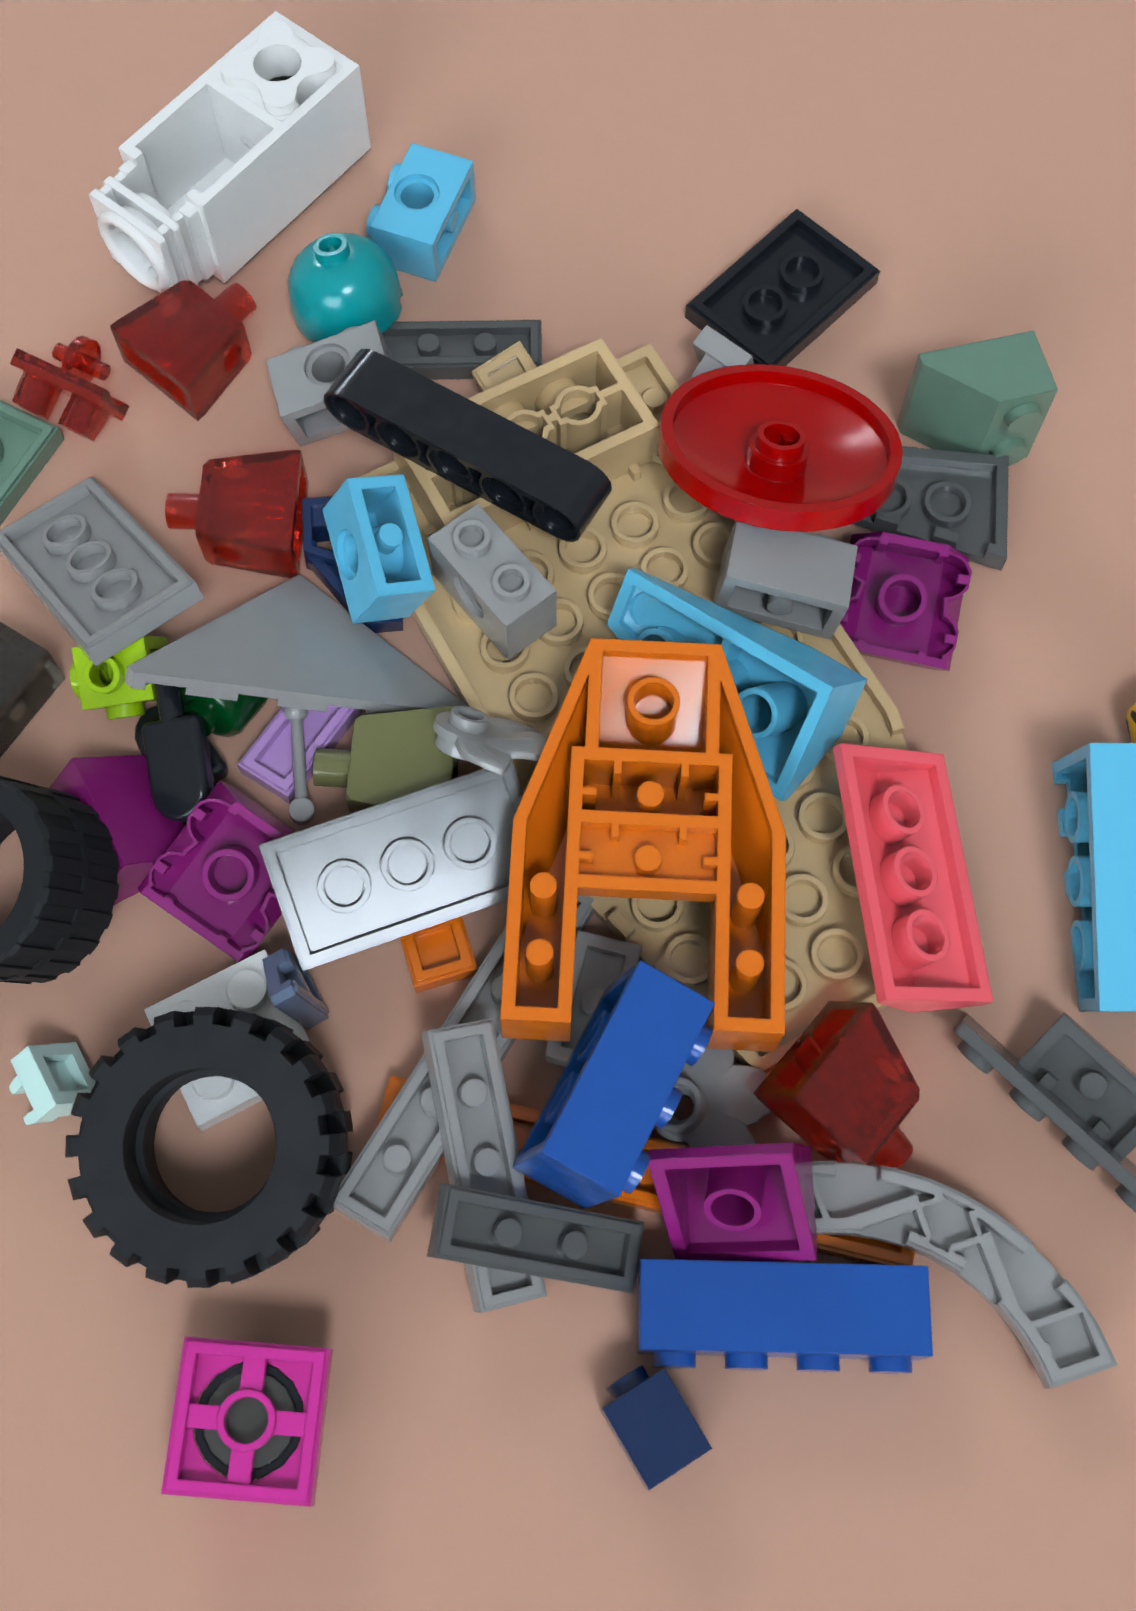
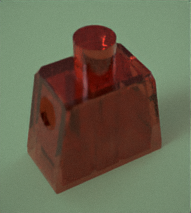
[110,280,257,421]
[165,450,309,579]
[753,1001,920,1168]

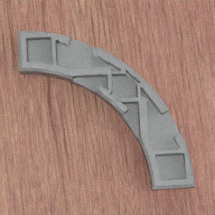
[812,1161,1118,1389]

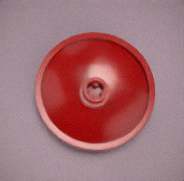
[658,364,903,532]

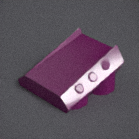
[840,532,972,671]
[137,780,296,962]

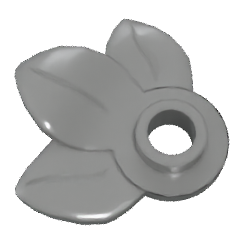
[433,706,547,775]
[654,1048,782,1147]

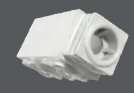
[88,11,371,306]

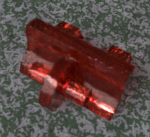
[10,335,129,441]

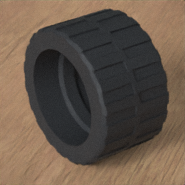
[0,776,119,984]

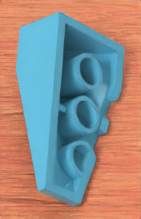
[606,568,868,801]

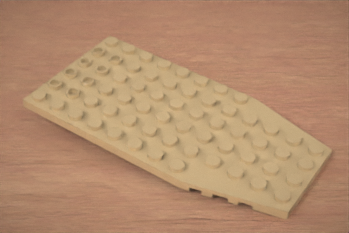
[359,338,985,1073]

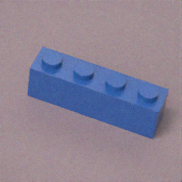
[637,1259,933,1374]

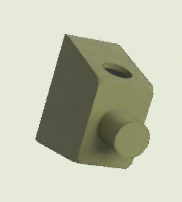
[313,706,459,814]

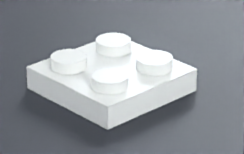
[144,949,311,1131]

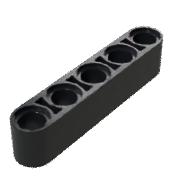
[323,349,612,542]

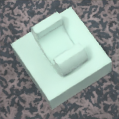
[9,1042,96,1125]

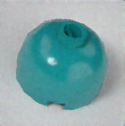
[287,233,403,342]

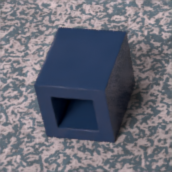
[600,1365,712,1490]

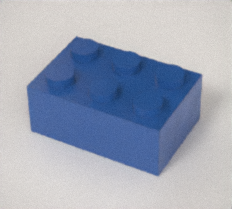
[512,960,715,1209]

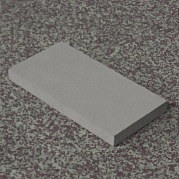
[0,476,204,667]

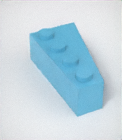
[1051,743,1136,1012]

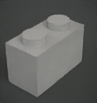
[713,520,858,640]

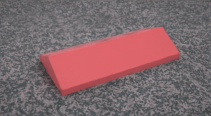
[833,743,993,1013]

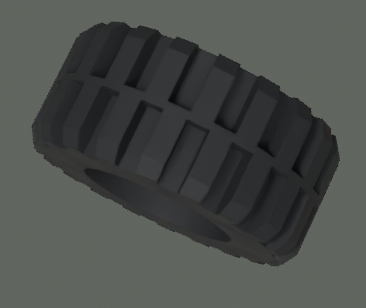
[65,1007,353,1288]

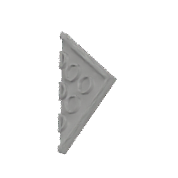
[125,574,466,715]

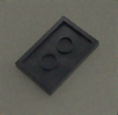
[685,209,880,366]

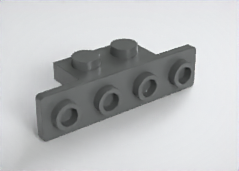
[953,1012,1136,1213]

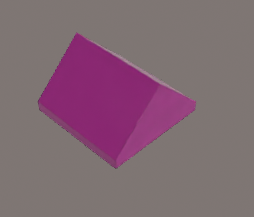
[49,755,184,905]
[648,1143,818,1262]

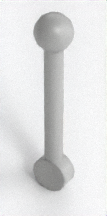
[283,707,315,825]

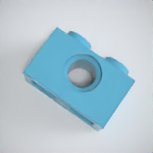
[366,143,476,282]
[322,474,436,624]

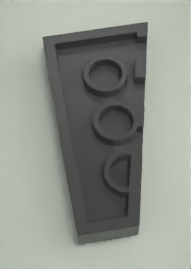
[852,446,1009,571]

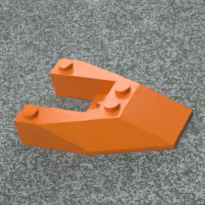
[500,638,786,1052]

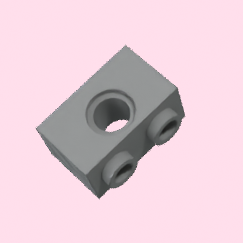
[266,321,394,447]
[428,503,557,660]

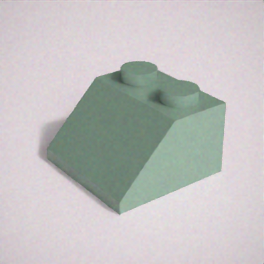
[896,330,1058,466]

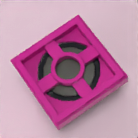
[161,1336,333,1507]

